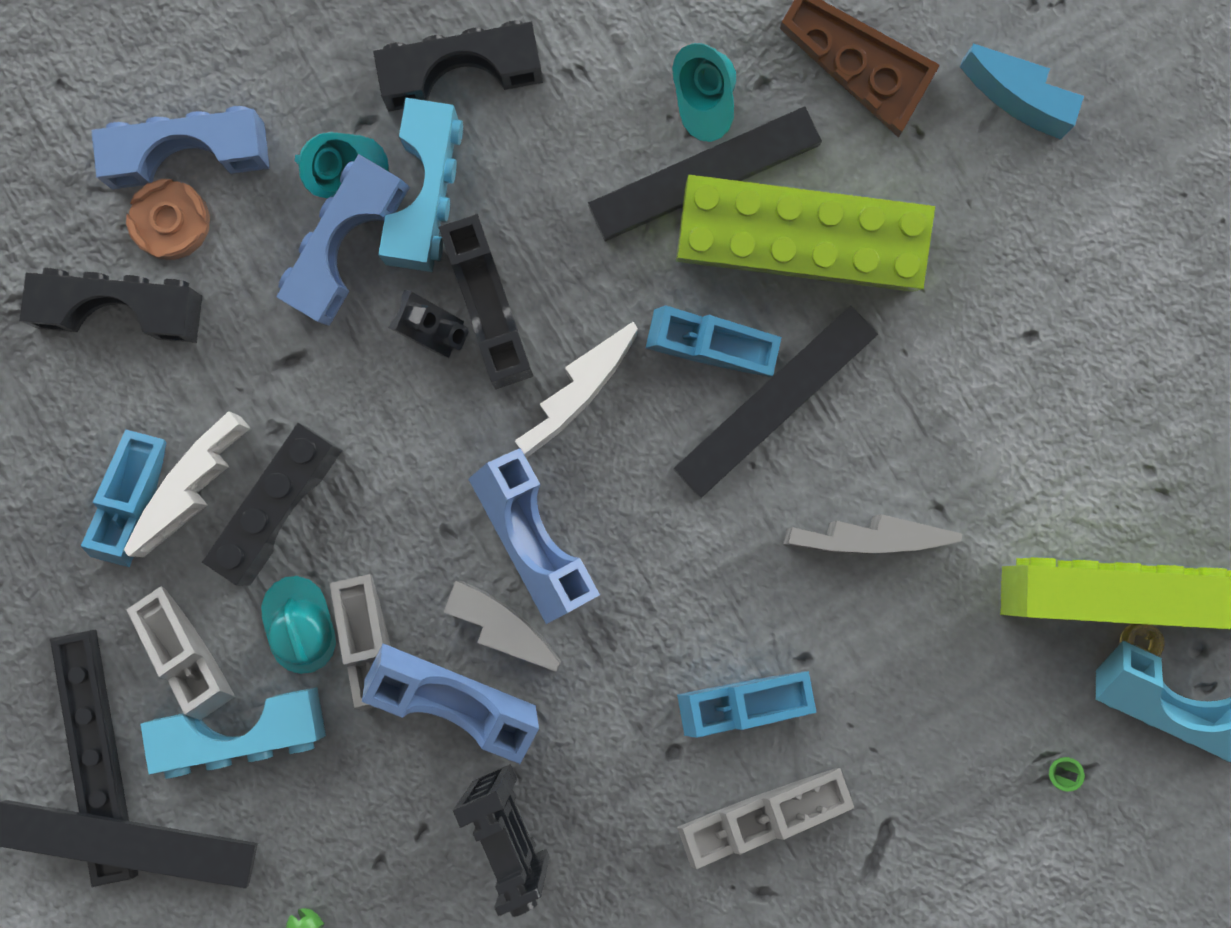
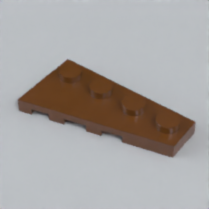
[780,0,940,138]

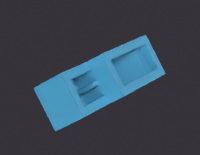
[960,43,1084,140]
[645,305,782,377]
[81,429,167,567]
[677,671,817,738]

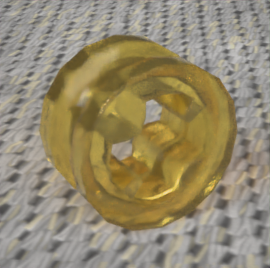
[1120,624,1165,657]

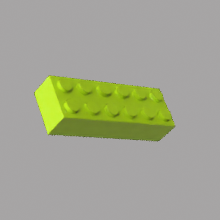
[676,175,936,292]
[1000,557,1231,629]

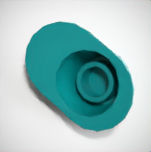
[672,43,737,142]
[295,132,389,198]
[261,576,336,674]

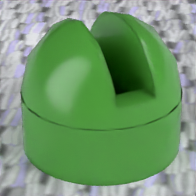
[1049,757,1085,792]
[286,908,325,928]

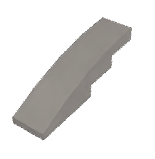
[783,514,962,554]
[677,768,854,869]

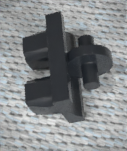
[388,290,469,358]

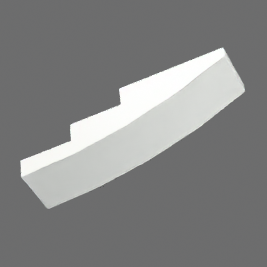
[515,322,638,458]
[124,411,251,557]

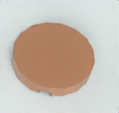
[126,179,210,260]

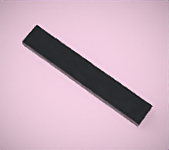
[588,106,822,242]
[673,305,878,499]
[50,630,138,887]
[0,800,258,888]

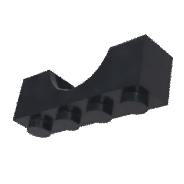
[373,20,543,112]
[439,214,534,390]
[19,268,202,343]
[202,423,343,586]

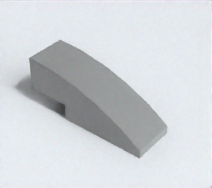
[330,574,391,711]
[444,581,561,671]
[126,586,235,720]

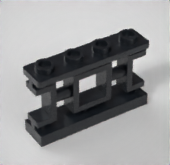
[453,764,550,917]

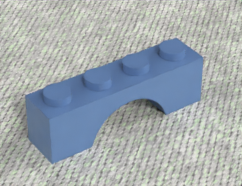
[91,106,270,190]
[276,154,410,326]
[468,448,600,624]
[362,644,539,764]

